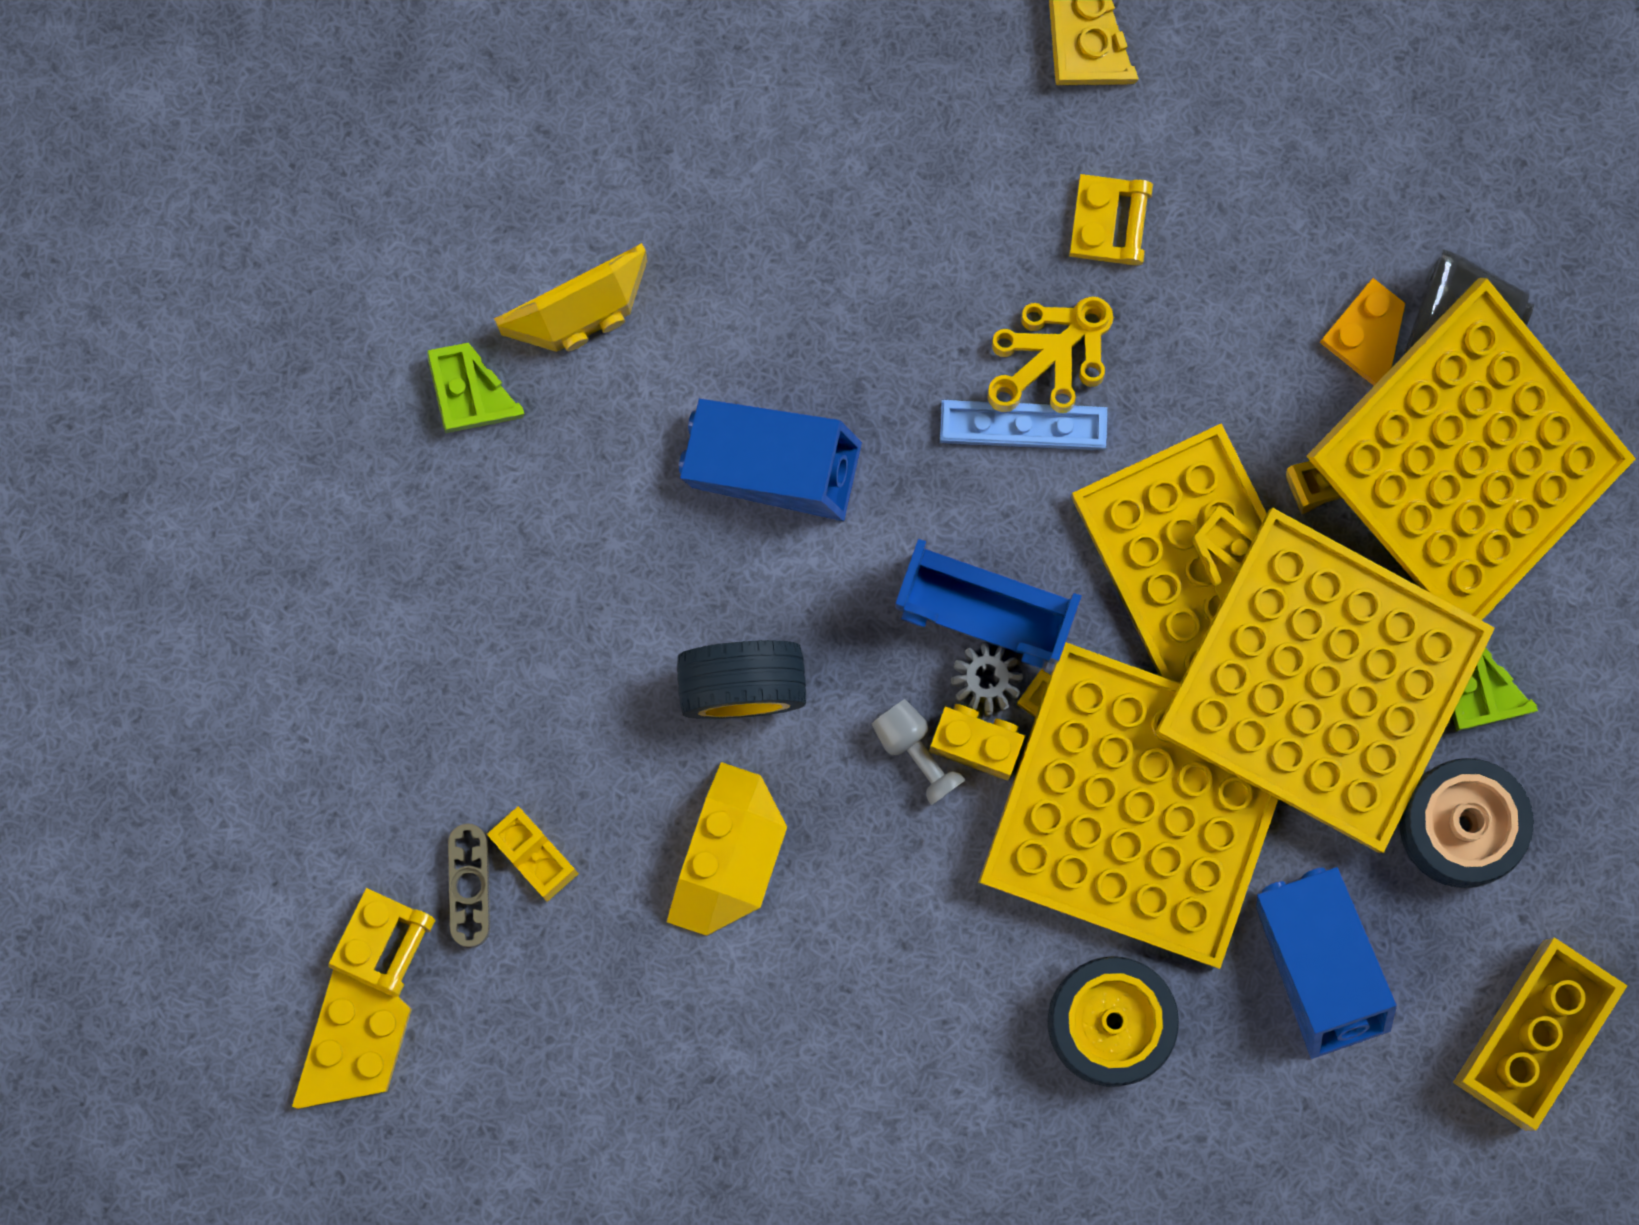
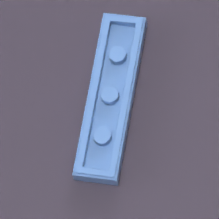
[940,400,1107,450]

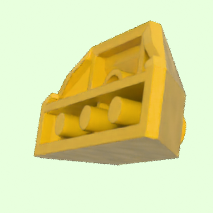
[494,243,647,352]
[667,762,787,936]

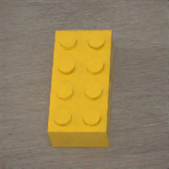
[1453,937,1628,1131]

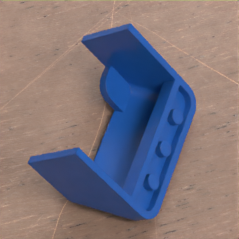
[895,539,1082,670]

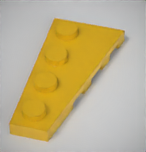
[1049,0,1139,85]

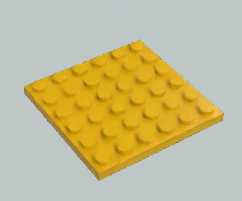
[1306,278,1636,620]
[1155,508,1495,853]
[978,642,1278,969]

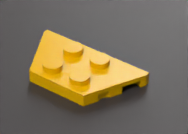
[292,969,412,1109]

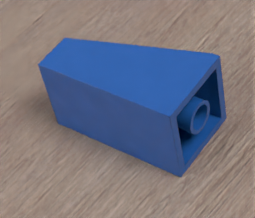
[679,398,862,521]
[1256,867,1397,1059]

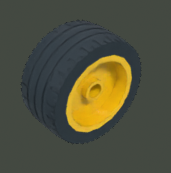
[677,640,806,719]
[1048,956,1179,1087]

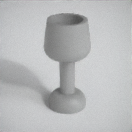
[871,699,965,806]

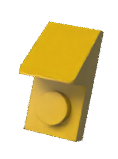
[1286,461,1342,514]

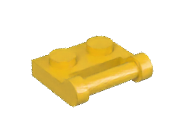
[1069,174,1153,266]
[329,888,436,997]

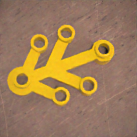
[987,297,1114,413]

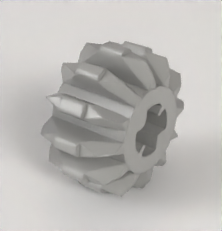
[950,643,1023,716]

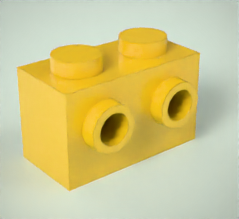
[929,704,1025,781]

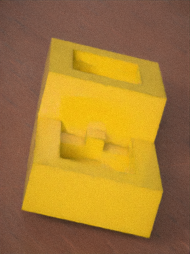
[487,806,579,902]

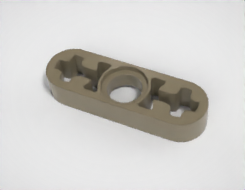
[448,824,490,948]

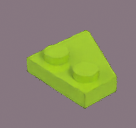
[427,343,524,433]
[1452,648,1538,732]

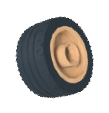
[1399,758,1534,888]

